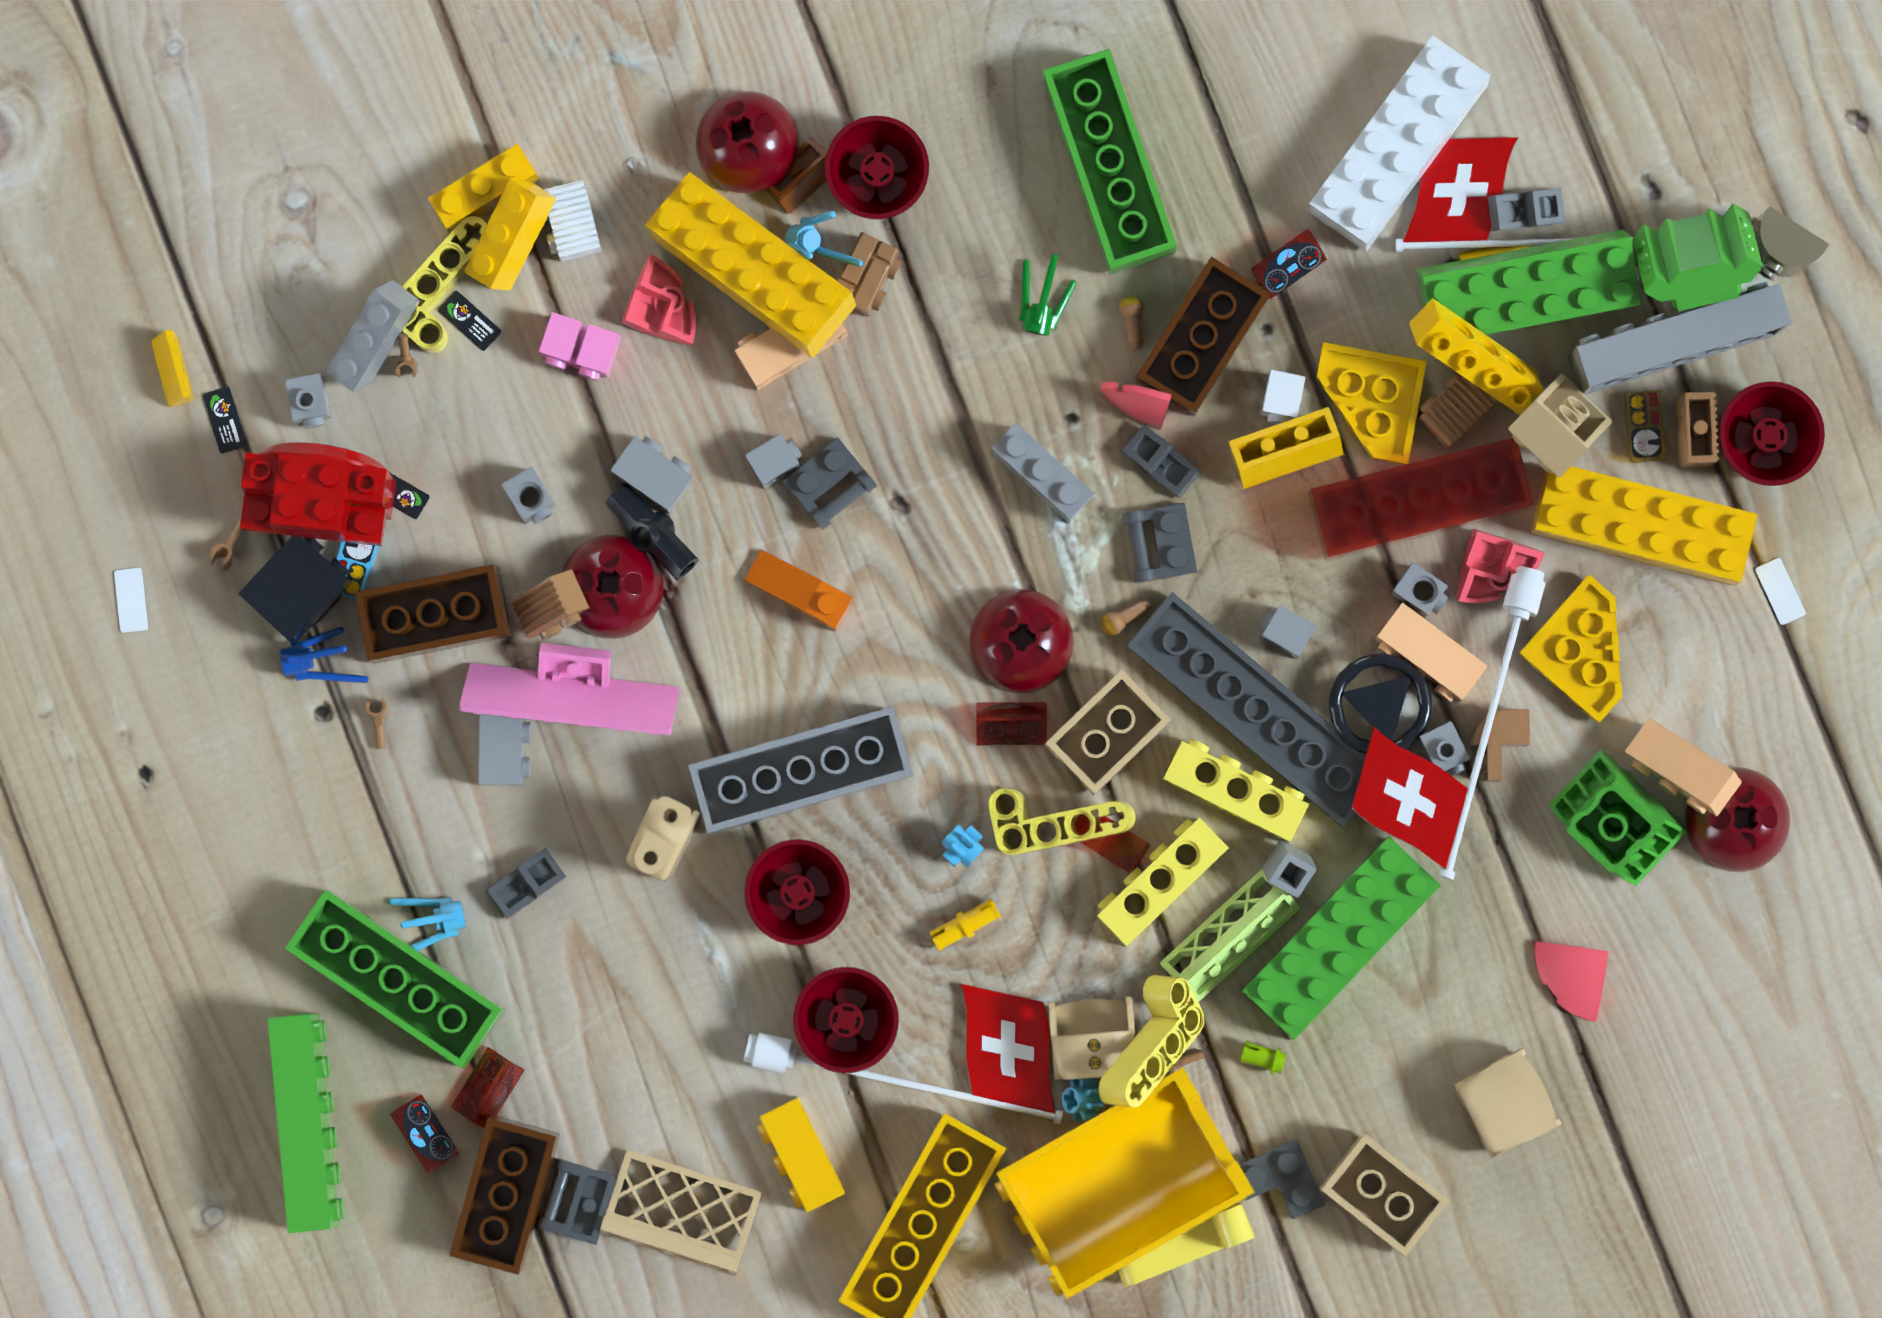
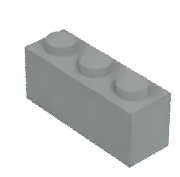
[326,280,420,392]
[991,423,1094,524]

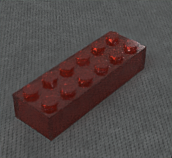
[1308,438,1534,561]

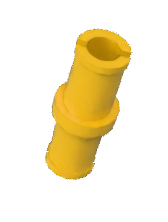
[929,898,1002,951]

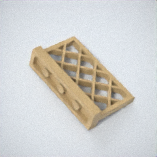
[600,1150,762,1276]

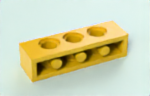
[1409,298,1544,415]

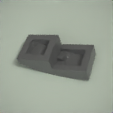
[1488,188,1565,232]
[1122,424,1201,499]
[485,848,566,921]

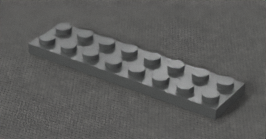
[1126,592,1367,828]

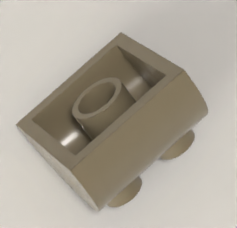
[1753,206,1829,281]

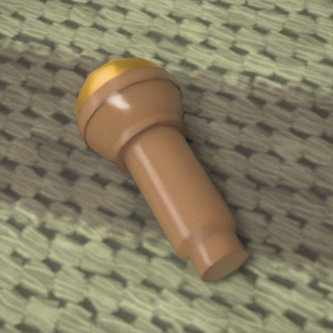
[1119,296,1143,350]
[1101,599,1152,636]

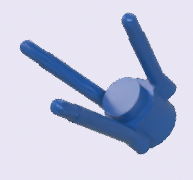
[280,627,369,683]

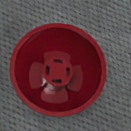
[696,91,799,193]
[825,116,929,220]
[1719,381,1825,486]
[561,535,664,639]
[969,589,1074,693]
[1685,767,1790,872]
[744,839,850,945]
[793,967,899,1073]

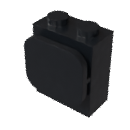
[238,536,352,645]

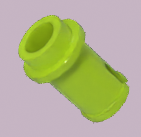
[1240,1040,1287,1075]

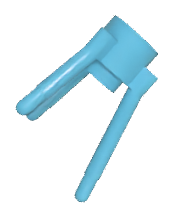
[785,211,863,267]
[389,897,466,950]

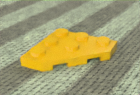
[1316,342,1427,466]
[1518,574,1623,724]

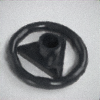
[1328,653,1432,754]

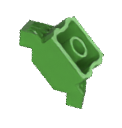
[1632,203,1763,311]
[1549,750,1687,886]

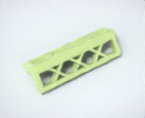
[1160,869,1300,1002]

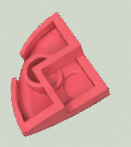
[621,254,696,346]
[1100,382,1172,430]
[1456,528,1545,603]
[1534,941,1609,1022]

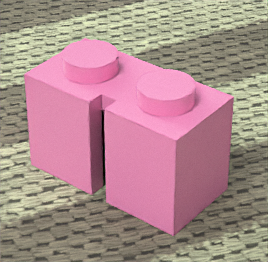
[539,312,621,381]

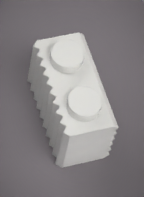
[544,180,602,262]

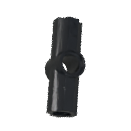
[605,483,699,580]

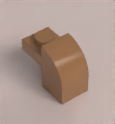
[1469,709,1530,782]

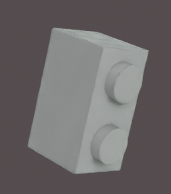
[610,436,694,514]
[479,714,531,786]

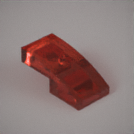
[1075,805,1151,874]

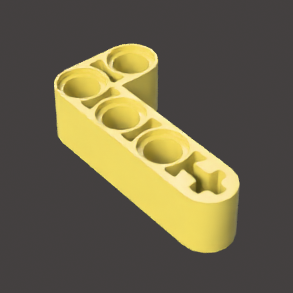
[402,216,487,354]
[989,788,1136,855]
[1099,975,1204,1108]
[1117,1202,1255,1288]

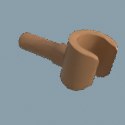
[395,333,418,378]
[210,522,243,571]
[365,698,389,749]
[1164,1050,1204,1078]

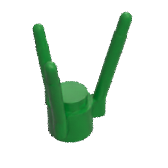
[1019,253,1077,336]

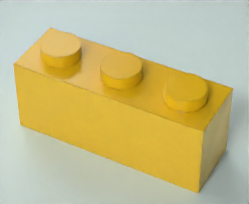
[428,143,539,234]
[464,179,557,291]
[1229,407,1344,489]
[757,1097,846,1213]

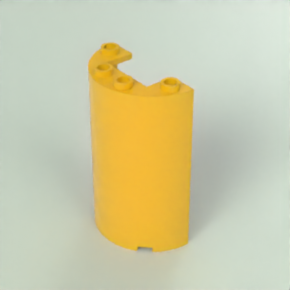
[994,1067,1255,1299]

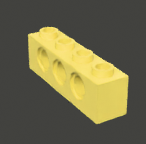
[1162,739,1309,843]
[1096,817,1229,947]

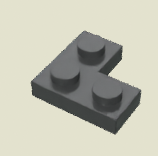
[1239,1139,1325,1219]

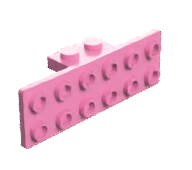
[459,643,679,735]

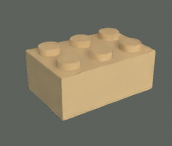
[1508,373,1613,478]
[1044,669,1171,796]
[1318,1133,1450,1257]

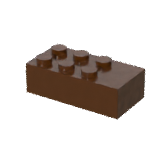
[1136,256,1271,416]
[355,564,512,664]
[449,1114,560,1275]

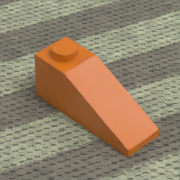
[744,550,853,631]

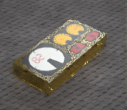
[1624,390,1666,464]

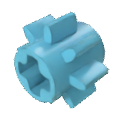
[941,824,985,868]
[1062,1078,1106,1121]

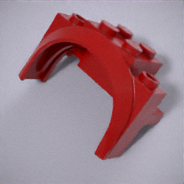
[240,442,396,546]

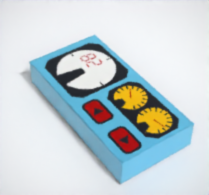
[337,542,379,600]

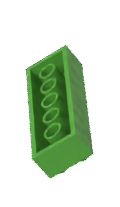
[1042,49,1177,275]
[1417,229,1641,335]
[1240,836,1441,1040]
[285,889,505,1069]
[267,1014,345,1234]

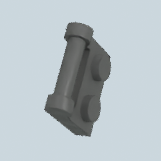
[783,437,877,530]
[1122,503,1197,583]
[536,1158,618,1245]

